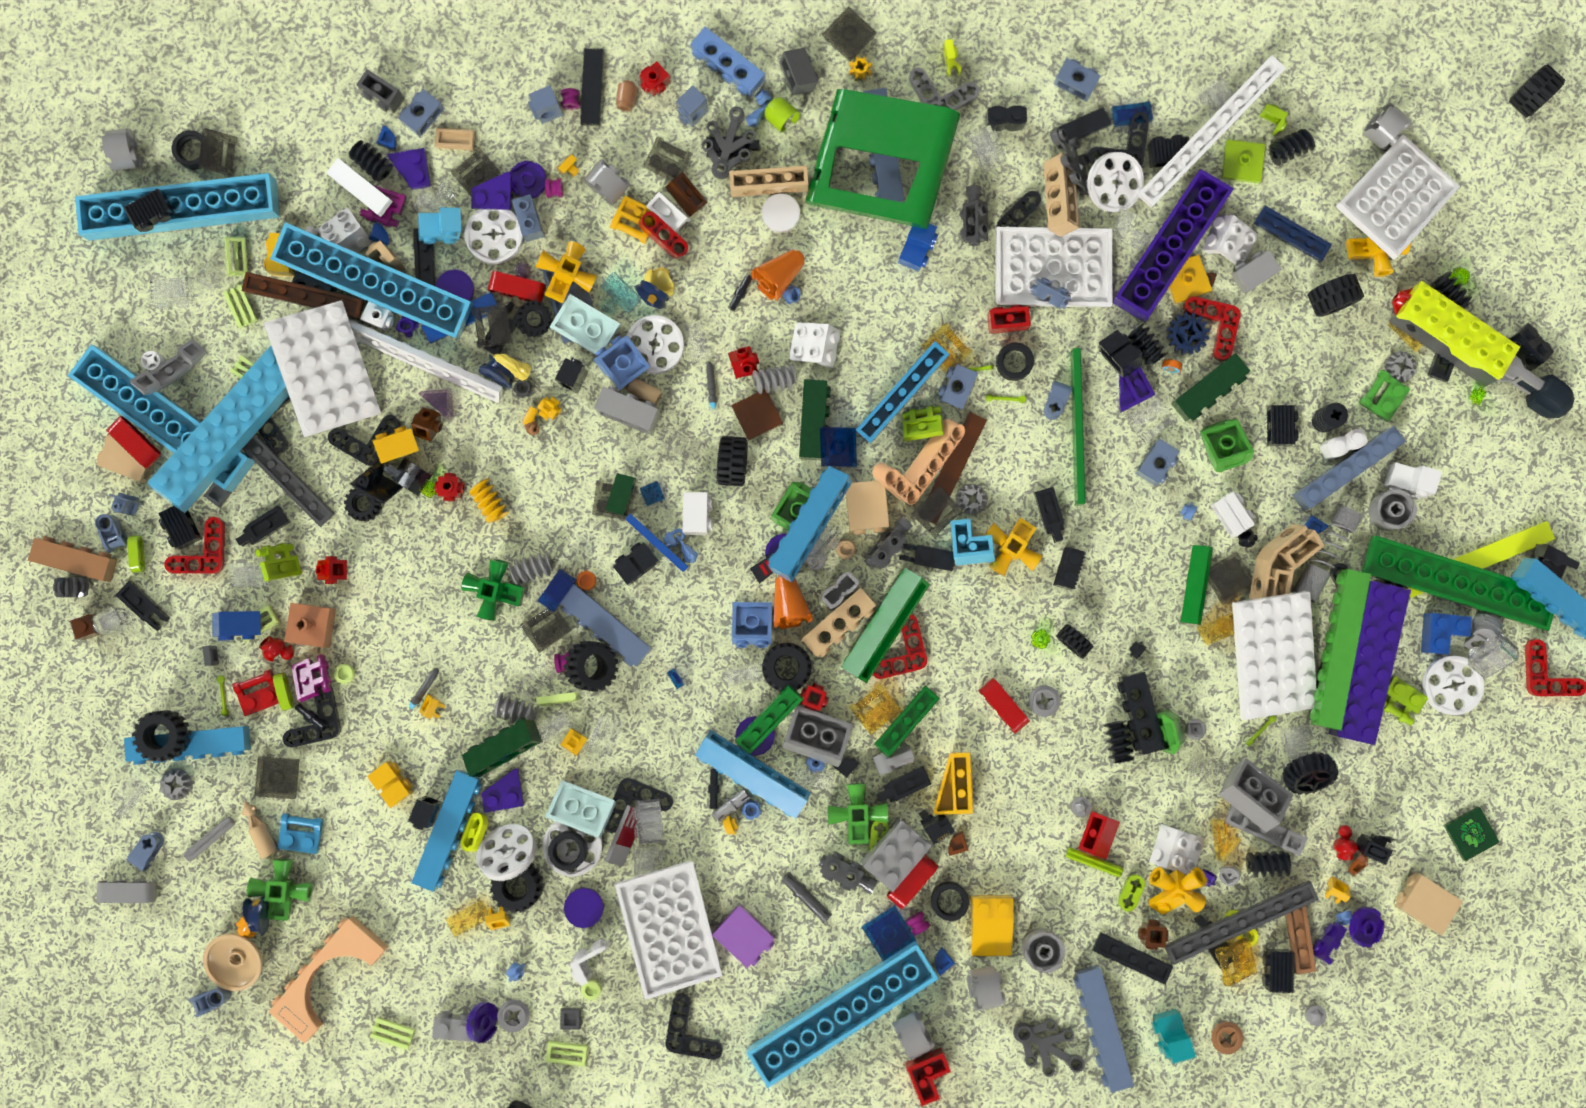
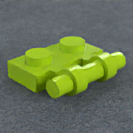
[902,405,944,442]
[255,543,302,582]
[1383,676,1428,726]

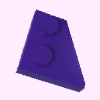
[387,148,431,190]
[471,172,512,211]
[1119,367,1155,413]
[481,768,524,813]
[1313,921,1347,965]

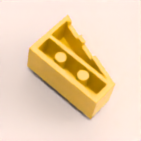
[933,752,974,815]

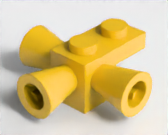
[1345,237,1411,277]
[535,241,597,304]
[984,517,1043,577]
[1149,867,1207,915]

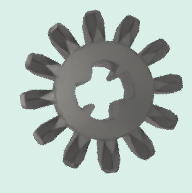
[53,577,89,598]

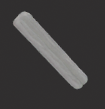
[183,816,235,861]

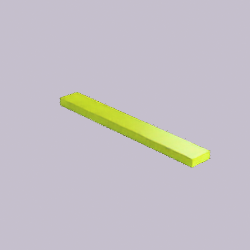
[1405,521,1555,598]

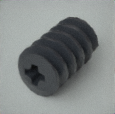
[1269,128,1315,166]
[349,140,393,181]
[1430,271,1472,309]
[1128,322,1169,365]
[1311,402,1348,433]
[1104,721,1135,763]
[1246,851,1291,878]

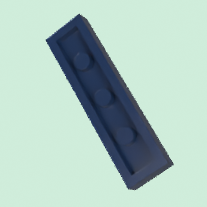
[1253,205,1332,262]

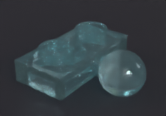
[600,272,642,315]

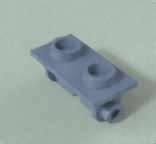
[1030,277,1071,309]
[109,492,144,515]

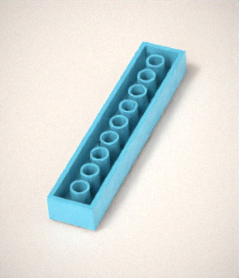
[75,173,281,241]
[270,222,474,340]
[67,344,255,492]
[147,346,289,513]
[746,940,939,1088]

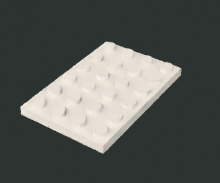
[1336,135,1460,260]
[995,227,1112,307]
[263,300,381,437]
[1232,591,1316,720]
[614,860,722,1000]

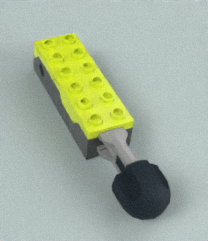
[1388,281,1575,418]

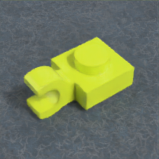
[943,39,961,77]

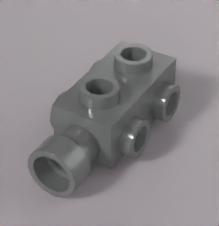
[960,185,989,246]
[864,516,913,569]
[818,851,878,895]

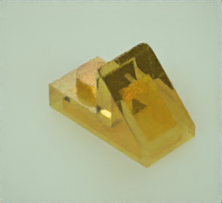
[1197,613,1234,645]
[1211,818,1241,861]

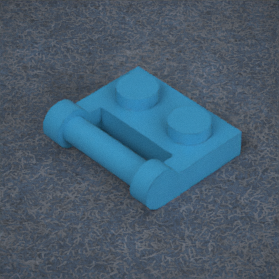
[277,813,323,854]

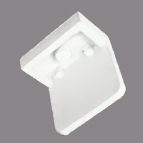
[318,208,373,253]
[1202,215,1257,266]
[789,323,840,368]
[1149,824,1204,875]
[569,938,611,986]

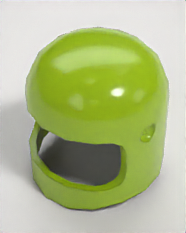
[764,97,800,133]

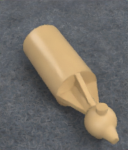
[611,377,663,405]
[241,801,278,860]

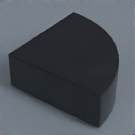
[832,758,859,778]

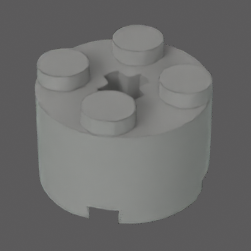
[1363,102,1412,150]
[102,128,143,171]
[584,159,631,206]
[1369,489,1417,531]
[1022,928,1065,973]
[967,966,1006,1011]
[892,1011,935,1060]

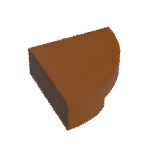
[948,831,968,856]
[1348,854,1368,876]

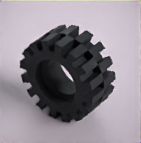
[515,300,553,337]
[344,487,382,522]
[1056,624,1094,659]

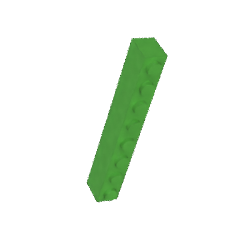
[1310,569,1371,730]

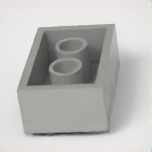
[594,386,661,436]
[782,705,853,767]
[1218,758,1293,832]
[860,816,932,892]

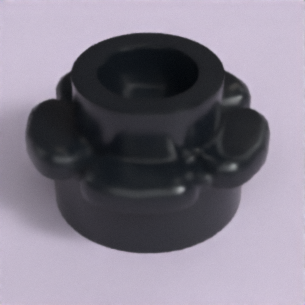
[1238,530,1258,548]
[1129,641,1147,659]

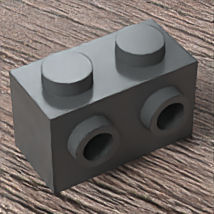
[779,47,818,96]
[356,69,405,113]

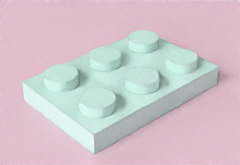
[550,294,621,355]
[545,780,616,839]

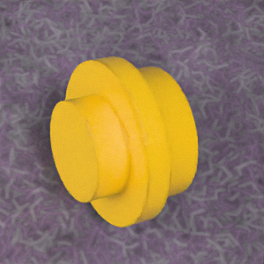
[723,815,739,835]

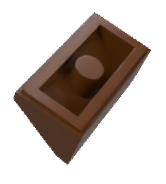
[665,172,708,217]

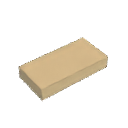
[435,128,476,151]

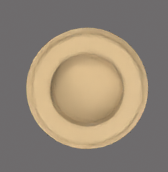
[836,540,856,559]

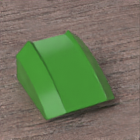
[1200,419,1254,473]
[770,482,812,531]
[1156,710,1186,754]

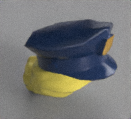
[634,267,675,309]
[478,354,531,390]

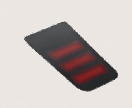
[750,555,773,584]

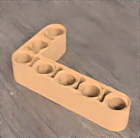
[872,419,965,505]

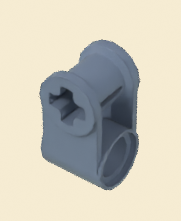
[1044,380,1072,420]
[95,514,128,553]
[126,832,164,872]
[188,986,231,1018]

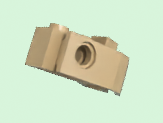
[1249,524,1324,599]

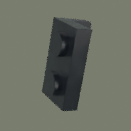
[1509,322,1554,371]

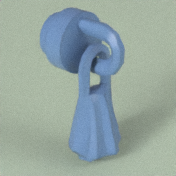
[746,89,773,128]
[663,528,698,563]

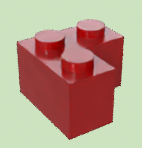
[905,1047,951,1107]

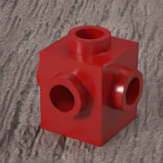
[639,61,671,97]
[728,346,759,379]
[435,473,465,502]
[316,556,347,584]
[801,683,829,711]

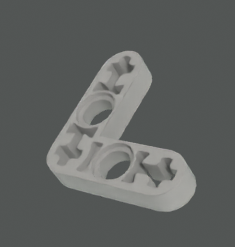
[909,68,979,110]

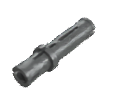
[781,872,832,923]

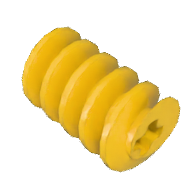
[469,478,509,523]

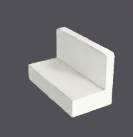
[646,192,691,233]

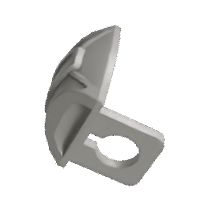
[1464,610,1503,654]

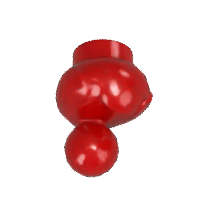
[259,636,294,662]
[1333,825,1359,860]

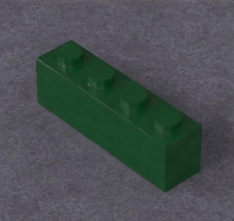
[1171,353,1250,422]
[799,379,831,461]
[462,718,543,777]

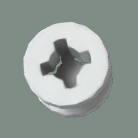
[141,351,166,371]

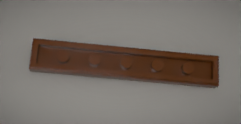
[241,272,364,319]
[918,412,987,525]

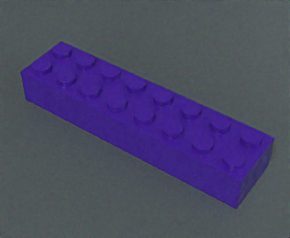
[1113,169,1234,323]
[1328,581,1411,745]

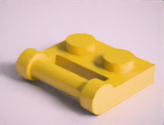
[610,195,653,244]

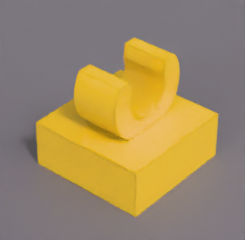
[556,154,579,177]
[419,694,445,719]
[560,728,588,756]
[1325,876,1351,904]
[485,906,511,931]

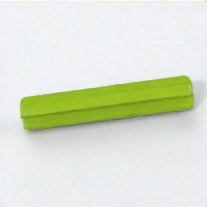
[1065,847,1123,877]

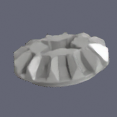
[1385,351,1418,382]
[956,483,988,515]
[1029,685,1060,717]
[159,768,192,800]
[497,999,530,1032]

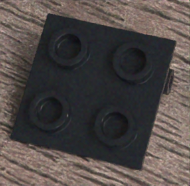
[350,462,403,504]

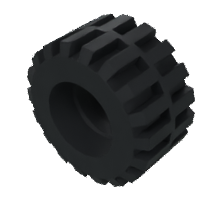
[1509,64,1566,118]
[1307,274,1364,317]
[717,436,748,487]
[563,641,619,692]
[762,643,812,692]
[132,710,191,762]
[490,859,544,913]

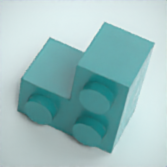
[1151,1009,1197,1064]

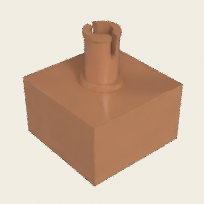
[284,603,336,648]

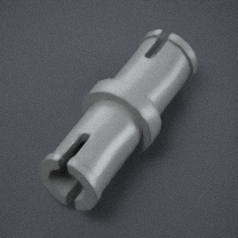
[712,788,751,822]

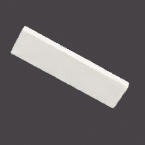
[326,158,393,217]

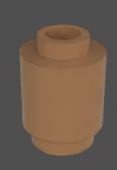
[616,80,637,111]

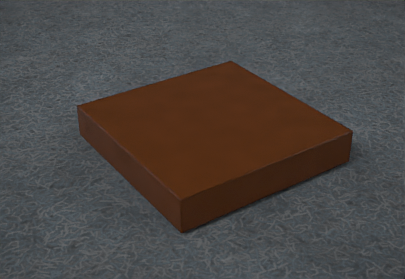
[731,389,783,441]

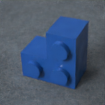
[898,223,939,272]
[212,611,261,641]
[1421,613,1472,654]

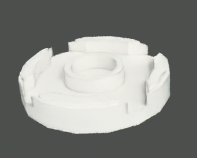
[762,193,800,233]

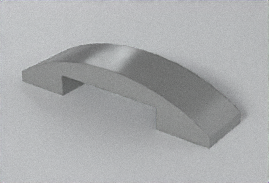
[130,339,207,395]
[1224,805,1308,856]

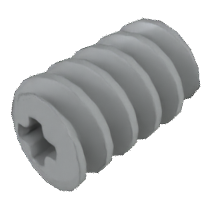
[752,365,796,394]
[509,551,553,585]
[495,692,539,723]

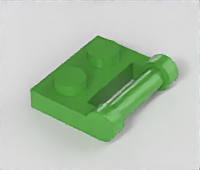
[1359,370,1410,422]

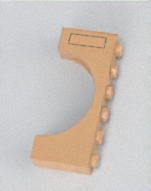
[269,916,389,1044]

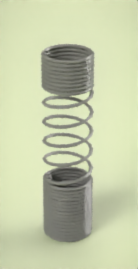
[1293,506,1362,603]

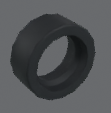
[171,130,213,170]
[996,342,1034,381]
[548,831,588,871]
[931,881,970,921]

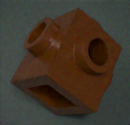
[411,407,443,442]
[1138,919,1169,950]

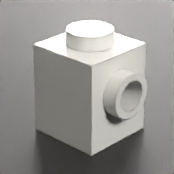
[361,301,395,332]

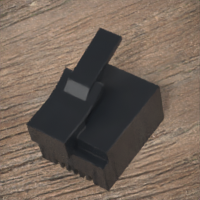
[383,458,432,496]
[1531,544,1580,579]
[918,810,955,845]
[1356,833,1396,865]

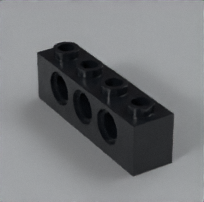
[1117,672,1166,755]

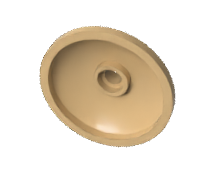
[203,933,263,991]

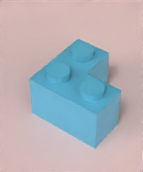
[418,207,461,244]
[951,519,995,566]

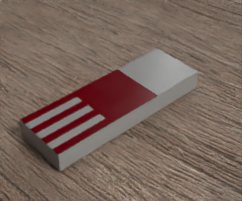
[604,805,646,867]

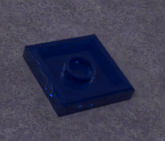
[820,427,857,467]
[861,905,916,961]

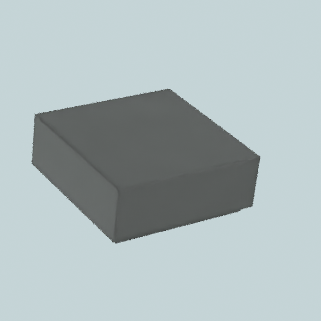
[203,482,232,508]
[202,645,219,666]
[560,1008,581,1030]

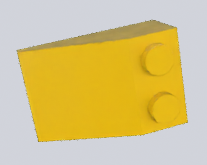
[971,895,1014,956]

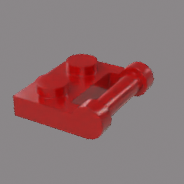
[232,669,279,716]

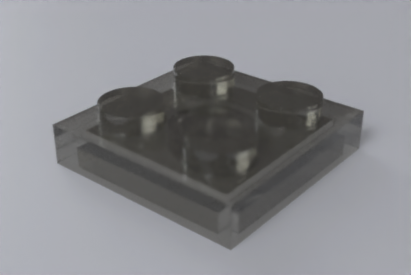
[822,6,877,62]
[1208,551,1253,605]
[254,756,300,799]

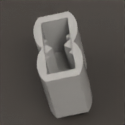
[820,571,859,609]

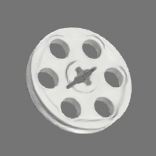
[1087,152,1144,212]
[464,209,524,265]
[627,315,684,374]
[1422,656,1484,715]
[542,822,603,877]
[476,824,536,881]

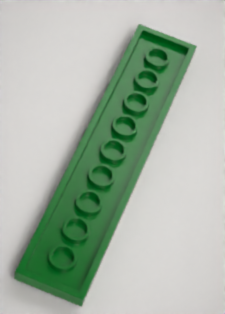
[1361,535,1554,631]

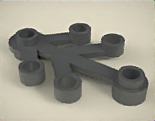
[702,106,756,179]
[1050,128,1089,196]
[1013,1018,1085,1077]

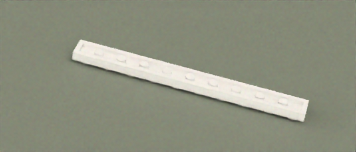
[1137,55,1286,208]
[349,319,503,403]

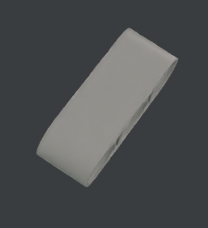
[97,881,156,903]

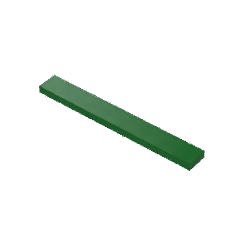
[1070,348,1086,506]

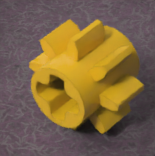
[849,56,872,82]
[537,396,562,421]

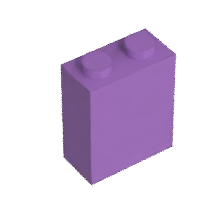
[712,903,775,968]

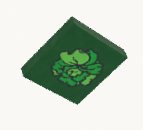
[1443,807,1500,861]

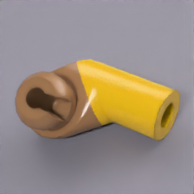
[523,406,539,435]

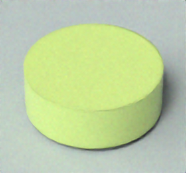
[334,664,355,684]
[581,979,602,1000]

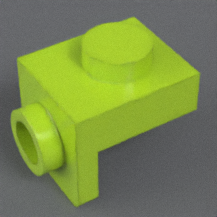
[1259,103,1288,136]

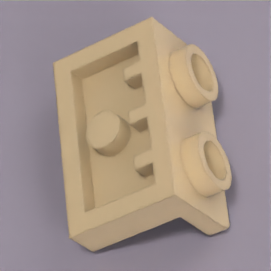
[365,241,405,271]

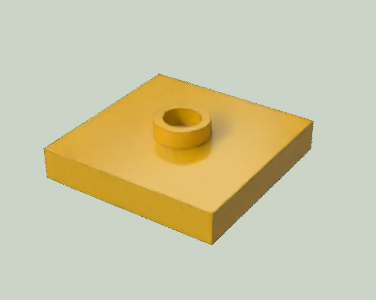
[1169,255,1212,304]

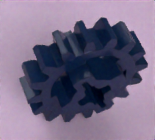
[1166,312,1210,356]

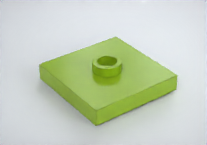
[1221,139,1265,183]

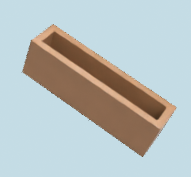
[27,536,117,582]

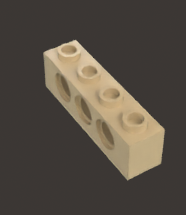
[1044,153,1080,237]
[729,166,808,197]
[801,588,876,657]

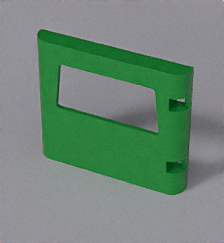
[805,89,961,230]

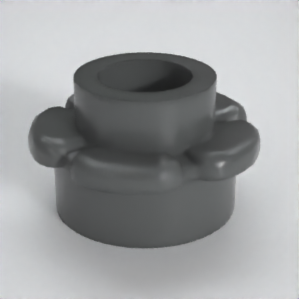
[513,380,533,398]

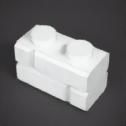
[1210,491,1255,538]

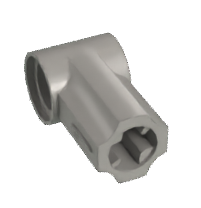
[872,745,915,775]

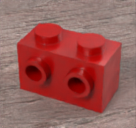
[987,305,1031,334]
[1078,811,1120,859]

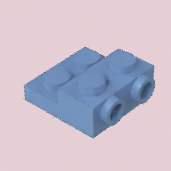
[593,335,650,390]
[732,602,772,648]

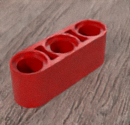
[638,212,688,259]
[487,271,546,303]
[106,415,162,469]
[978,678,1030,734]
[886,854,939,910]

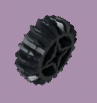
[1282,752,1339,795]

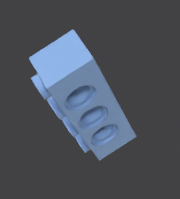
[690,27,765,97]

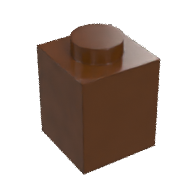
[70,614,104,640]

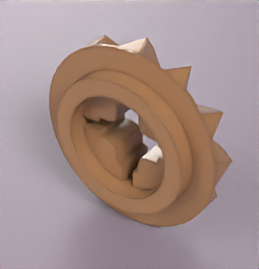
[1211,1021,1243,1054]

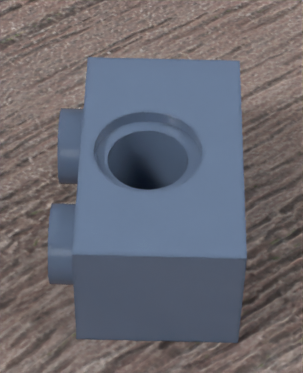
[1053,58,1101,102]
[528,85,563,124]
[676,85,709,128]
[398,89,444,138]
[512,194,545,242]
[938,364,978,409]
[1135,439,1180,486]

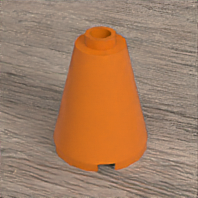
[751,249,805,301]
[774,575,813,629]

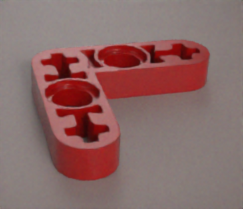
[1183,296,1240,361]
[164,517,225,574]
[873,614,927,679]
[1525,639,1586,696]

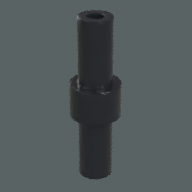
[728,274,752,312]
[295,703,327,731]
[708,768,720,809]

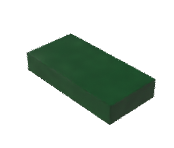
[605,473,637,516]

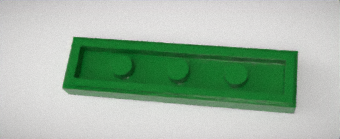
[1180,545,1213,625]
[735,684,803,755]
[874,685,940,757]

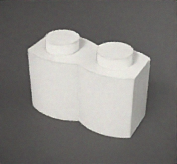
[1320,429,1368,460]

